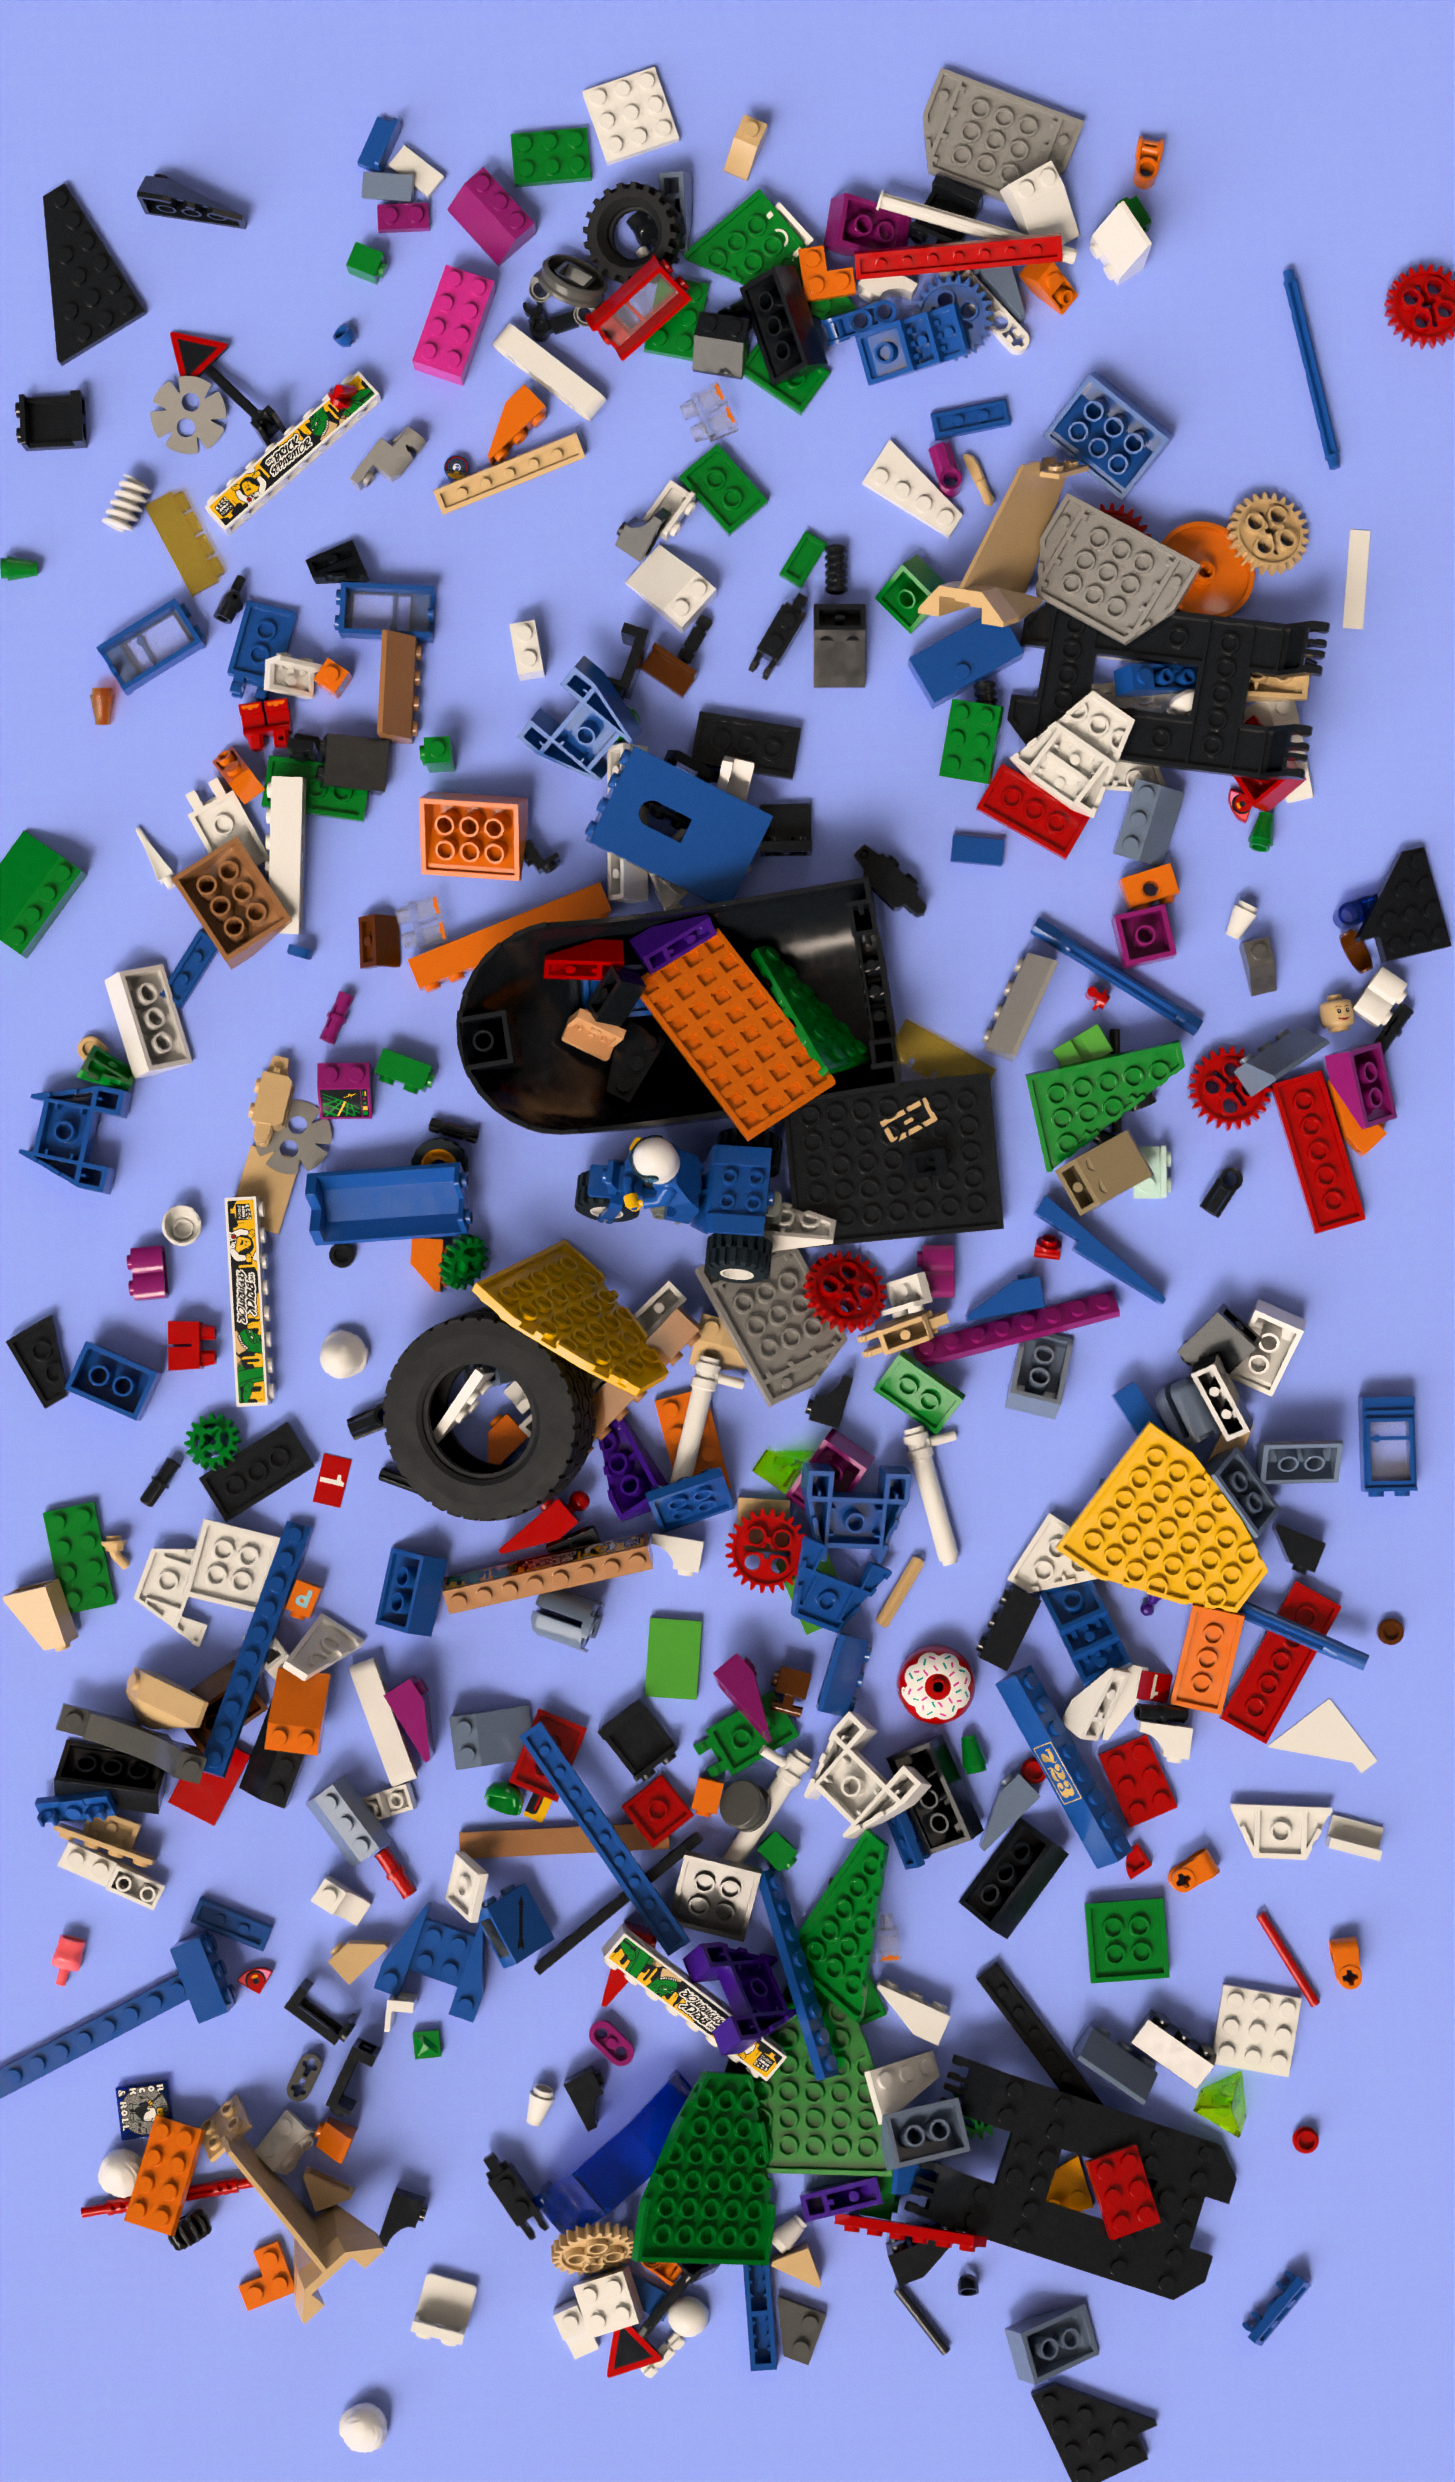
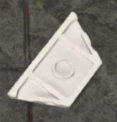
[433,1366,495,1443]
[1230,1803,1332,1860]

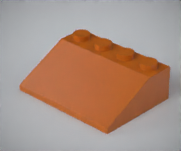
[419,791,528,881]

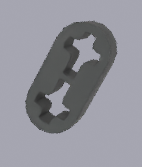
[287,2052,323,2102]

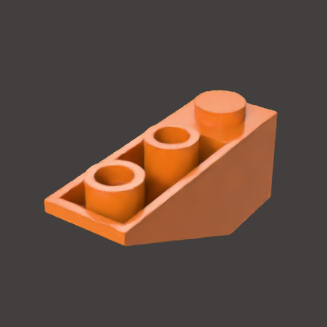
[487,384,547,466]
[1326,1079,1387,1157]

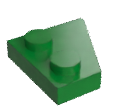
[76,1045,135,1092]

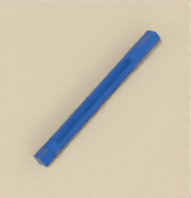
[1030,917,1203,1036]
[1238,1601,1370,1671]

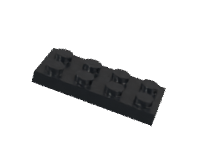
[692,711,801,780]
[199,1422,316,1522]

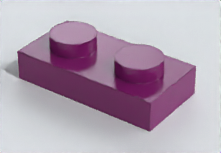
[377,203,430,233]

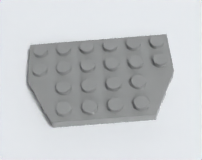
[922,68,1084,203]
[1036,493,1202,645]
[694,1249,848,1408]

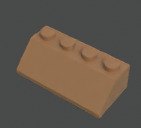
[377,629,422,744]

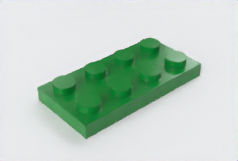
[261,755,369,823]
[43,1502,116,1613]

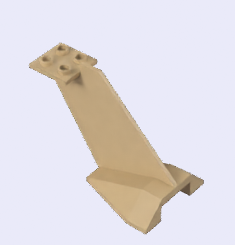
[918,457,1089,627]
[199,2094,385,2324]

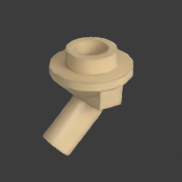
[101,1535,130,1570]

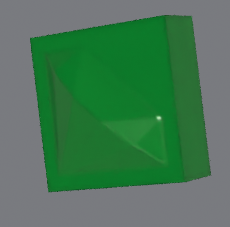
[412,2029,442,2059]

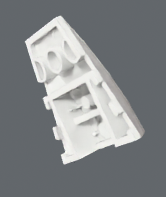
[1010,691,1135,819]

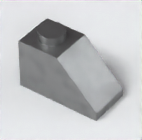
[1239,937,1277,997]

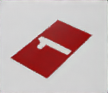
[312,1454,352,1508]
[1136,1670,1173,1703]

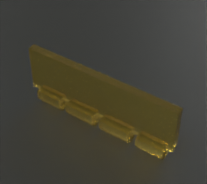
[145,491,226,597]
[897,1019,997,1080]

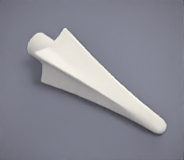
[136,827,176,890]

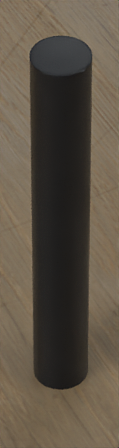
[893,2286,951,2355]

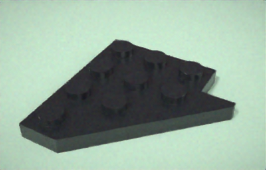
[1355,847,1452,963]

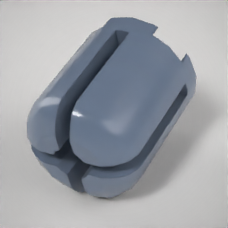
[1155,1376,1221,1447]
[531,1589,605,1653]

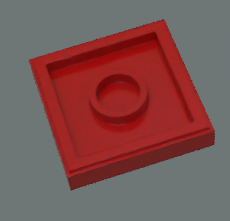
[621,1774,694,1849]

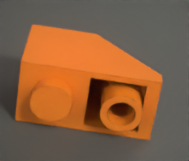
[1019,262,1078,315]
[212,746,265,805]
[410,1238,447,1293]

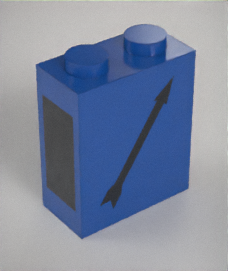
[478,1883,555,1969]

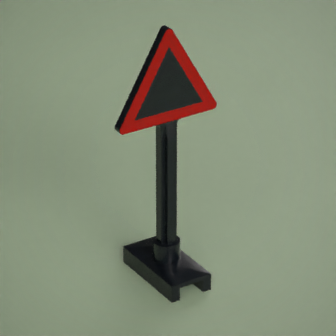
[170,332,286,447]
[607,2263,720,2378]

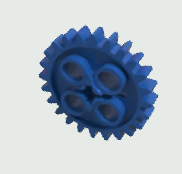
[911,275,995,361]

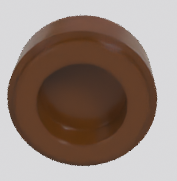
[1376,1618,1404,1645]

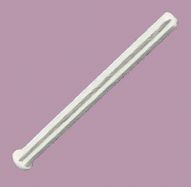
[876,189,1077,264]

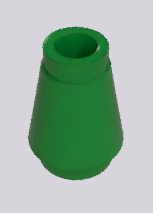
[0,555,38,581]
[1248,812,1274,852]
[961,1735,988,1775]

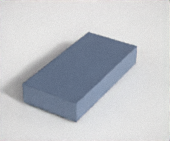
[361,171,415,203]

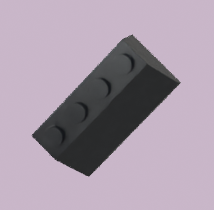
[740,265,828,385]
[239,1700,307,1809]
[886,1734,984,1855]
[54,1740,168,1814]
[959,1817,1069,1939]

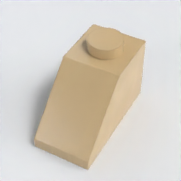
[724,114,768,181]
[328,1940,390,1985]

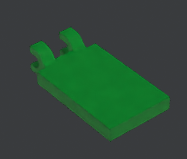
[693,1690,800,1779]

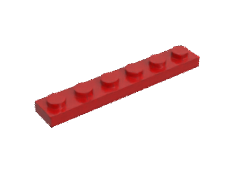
[834,2213,987,2252]

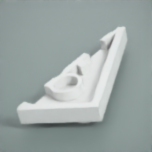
[1106,762,1166,791]

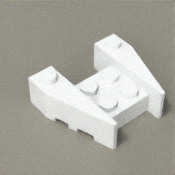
[804,1711,932,1839]

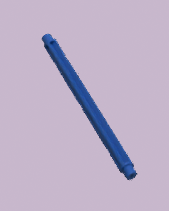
[1283,269,1341,470]

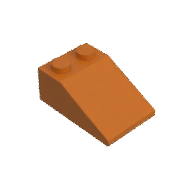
[264,1667,331,1756]

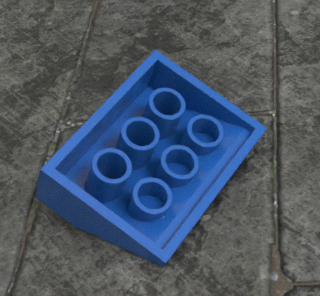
[1043,371,1175,501]

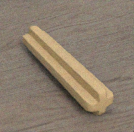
[876,1556,925,1628]

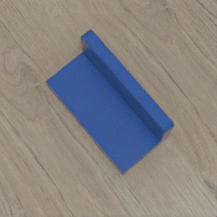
[357,116,402,173]

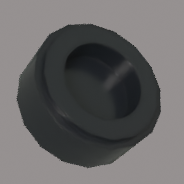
[329,1244,356,1268]

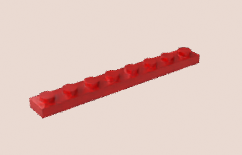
[854,233,1063,280]

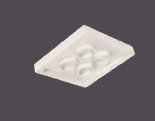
[582,67,680,166]
[183,1518,280,1612]
[1212,1983,1302,2077]

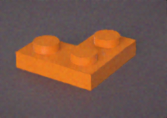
[798,245,857,303]
[238,2240,294,2311]

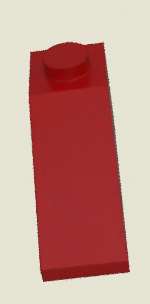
[543,939,624,980]

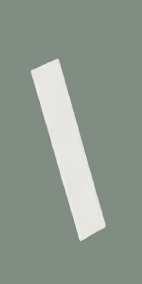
[1343,529,1371,630]

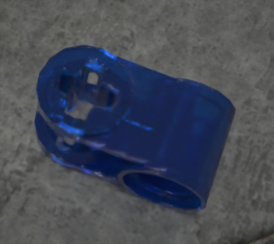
[1332,894,1377,929]

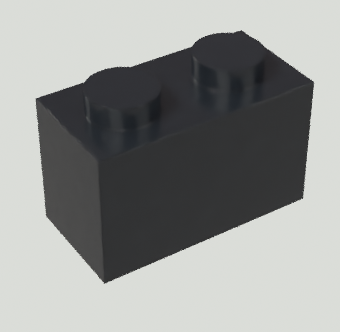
[586,965,646,1027]

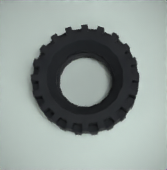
[583,182,686,284]

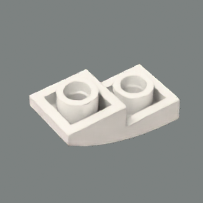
[362,1782,418,1821]

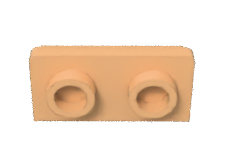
[561,1008,626,1061]

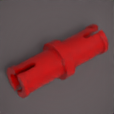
[374,1846,417,1899]

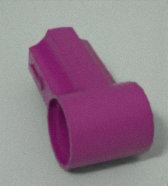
[928,442,962,498]

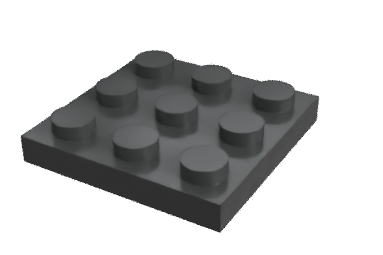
[670,1850,762,1942]

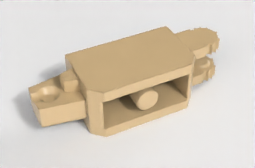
[248,1055,295,1148]
[856,1310,950,1358]

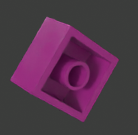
[1111,904,1177,970]

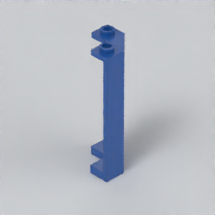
[305,1162,473,1246]

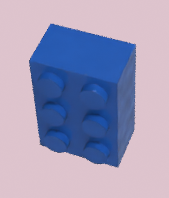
[64,1341,162,1421]
[169,1930,237,2024]

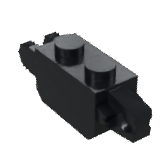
[748,593,808,681]
[853,844,927,918]
[483,2152,550,2241]

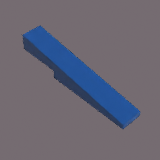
[1033,1195,1166,1305]
[1111,1381,1167,1436]
[743,2263,777,2371]

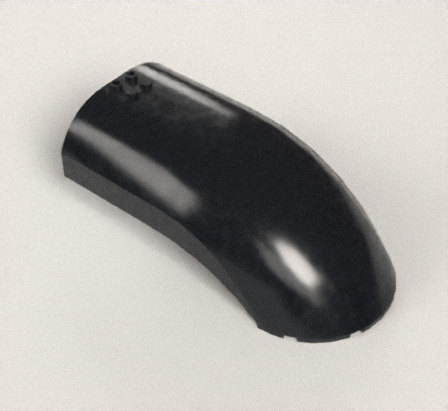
[456,877,903,1135]

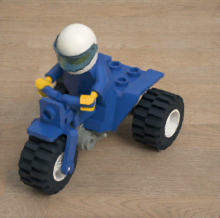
[574,1127,783,1284]

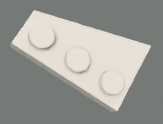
[283,1613,365,1681]
[864,2051,940,2125]

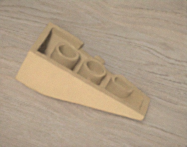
[1247,675,1310,702]
[689,1313,747,1370]
[125,1667,209,1731]

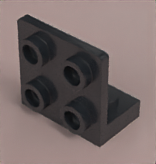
[759,804,812,857]

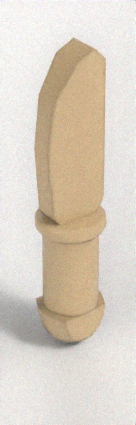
[963,454,995,506]

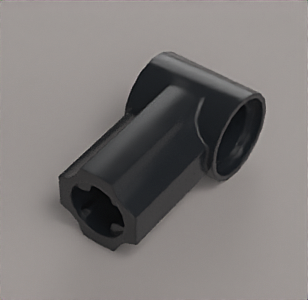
[1199,1168,1243,1218]
[346,1403,386,1441]

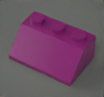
[447,167,537,267]

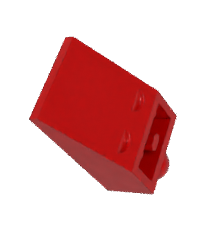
[498,1490,590,1554]

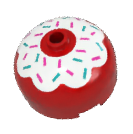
[896,1644,976,1724]

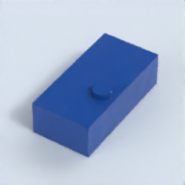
[907,618,1024,709]

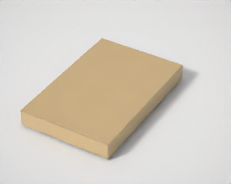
[236,1145,301,1235]

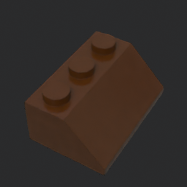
[184,1660,269,1753]

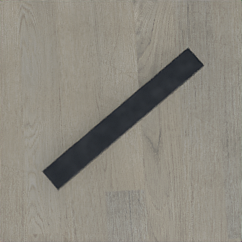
[534,1831,703,1976]
[976,1961,1104,2105]

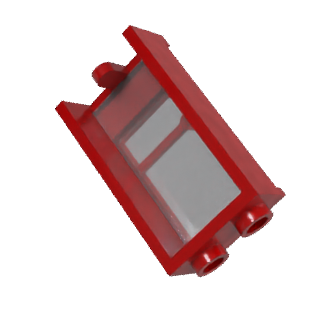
[585,254,692,361]

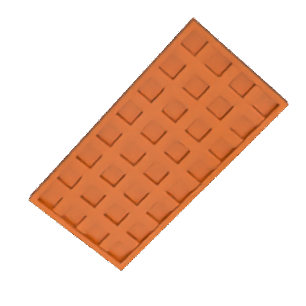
[640,928,836,1141]

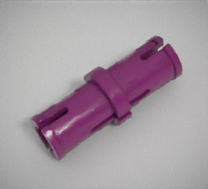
[319,991,355,1045]

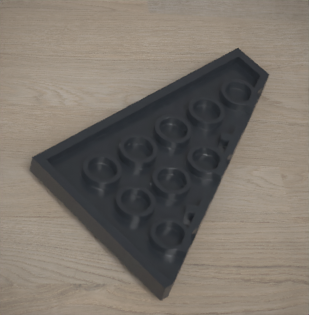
[43,183,146,366]

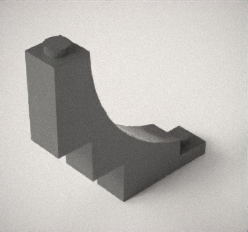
[55,1703,207,1784]

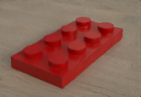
[976,764,1090,860]

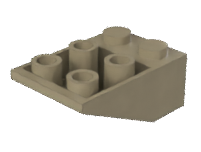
[1055,1129,1154,1216]

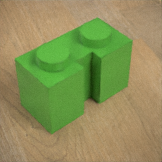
[1052,1024,1114,1066]

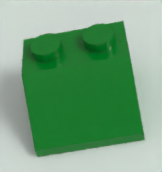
[875,554,945,634]

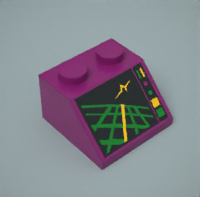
[317,1062,373,1120]

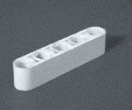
[492,323,606,421]
[349,1657,418,1787]

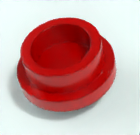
[1021,1757,1046,1784]
[1292,2126,1319,2154]

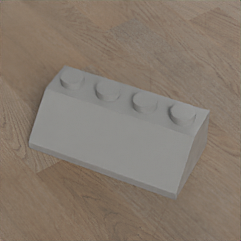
[982,953,1058,1062]

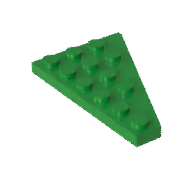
[682,189,856,326]
[750,945,871,1077]
[1025,1040,1185,1172]
[799,1829,889,2022]

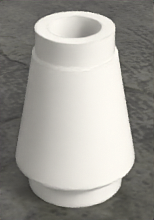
[1225,900,1258,940]
[526,2084,555,2126]
[772,2215,807,2254]

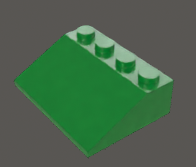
[0,831,87,959]

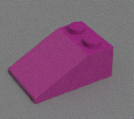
[824,193,911,257]
[1324,1042,1397,1129]
[785,1428,876,1511]
[713,1653,772,1743]
[383,1675,435,1763]

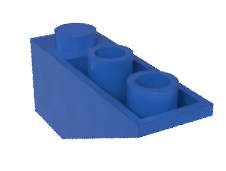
[1113,664,1197,697]

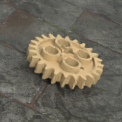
[1226,492,1309,576]
[551,2222,635,2276]

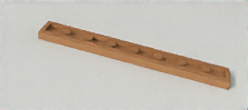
[459,1823,670,1859]

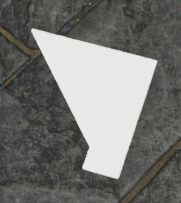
[1268,1699,1377,1773]

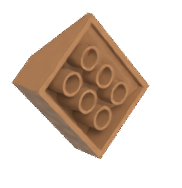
[171,836,293,970]

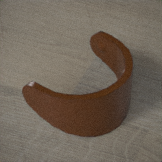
[1339,928,1373,974]

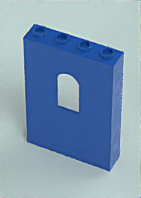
[585,746,773,903]

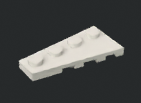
[862,440,963,539]

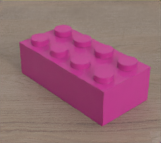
[412,265,496,386]

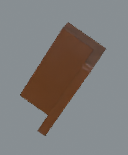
[640,643,697,699]
[358,914,400,969]

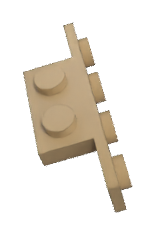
[53,1814,157,1868]

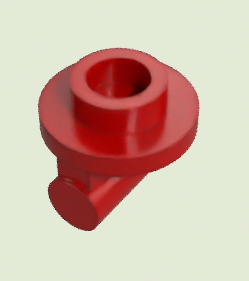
[328,385,357,410]
[1085,986,1111,1011]
[1033,1234,1062,1260]

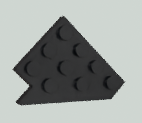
[1031,2382,1157,2482]

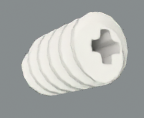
[101,474,152,533]

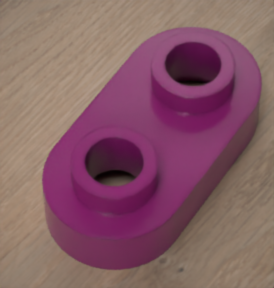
[589,2019,634,2066]

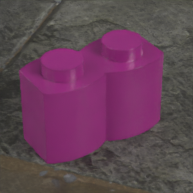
[126,1245,169,1301]
[917,1245,955,1298]

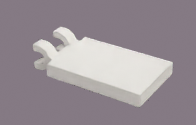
[186,778,269,867]

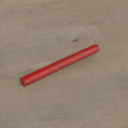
[1256,1911,1320,2007]

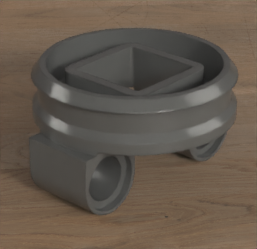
[528,254,608,327]

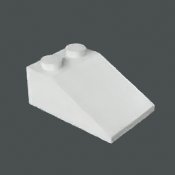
[1000,160,1080,245]
[1089,201,1152,286]
[625,545,717,634]
[1229,1299,1306,1397]

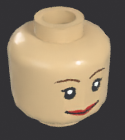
[1319,994,1355,1033]

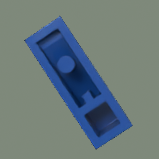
[965,1273,1045,1321]

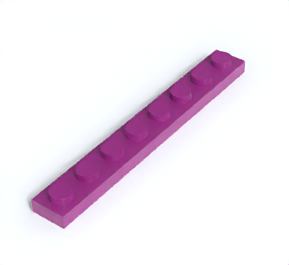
[912,1290,1120,1367]

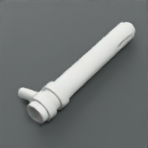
[669,1355,745,1484]
[903,1425,959,1566]
[721,1745,812,1864]

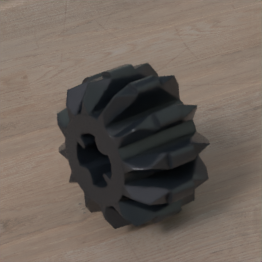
[167,2209,212,2251]

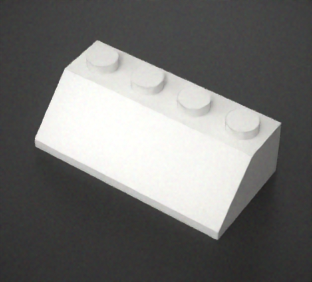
[104,964,193,1079]

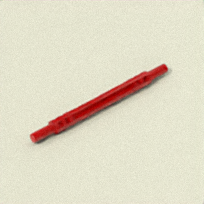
[81,2177,253,2218]

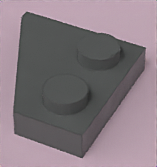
[777,2295,827,2365]

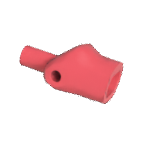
[51,1935,87,1986]

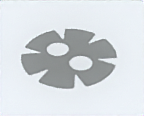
[150,376,226,454]
[255,1100,332,1175]

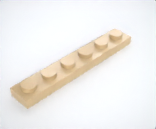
[433,432,585,515]

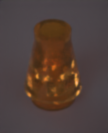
[89,688,115,725]

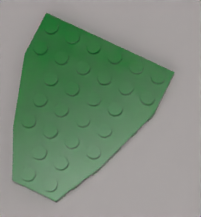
[750,1985,893,2177]
[631,2071,776,2265]

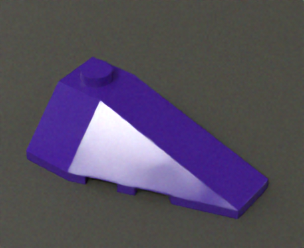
[598,1417,668,1522]

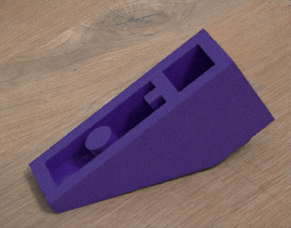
[629,914,717,975]
[799,2176,883,2222]

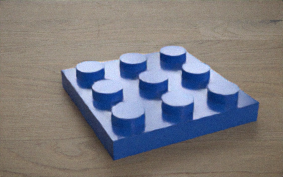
[645,1467,735,1534]

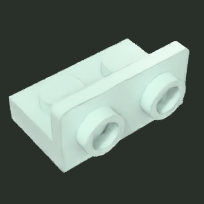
[1132,1145,1171,1199]

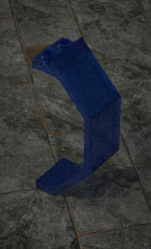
[532,2069,693,2235]

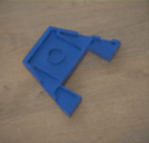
[790,1535,892,1634]

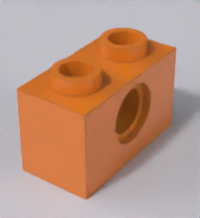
[1118,863,1180,912]

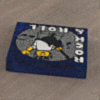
[115,2079,174,2141]

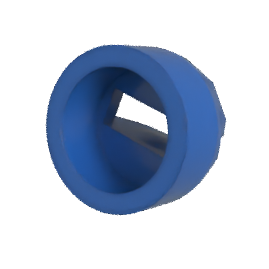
[333,324,356,347]

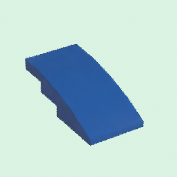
[855,303,971,386]
[1039,1580,1132,1688]

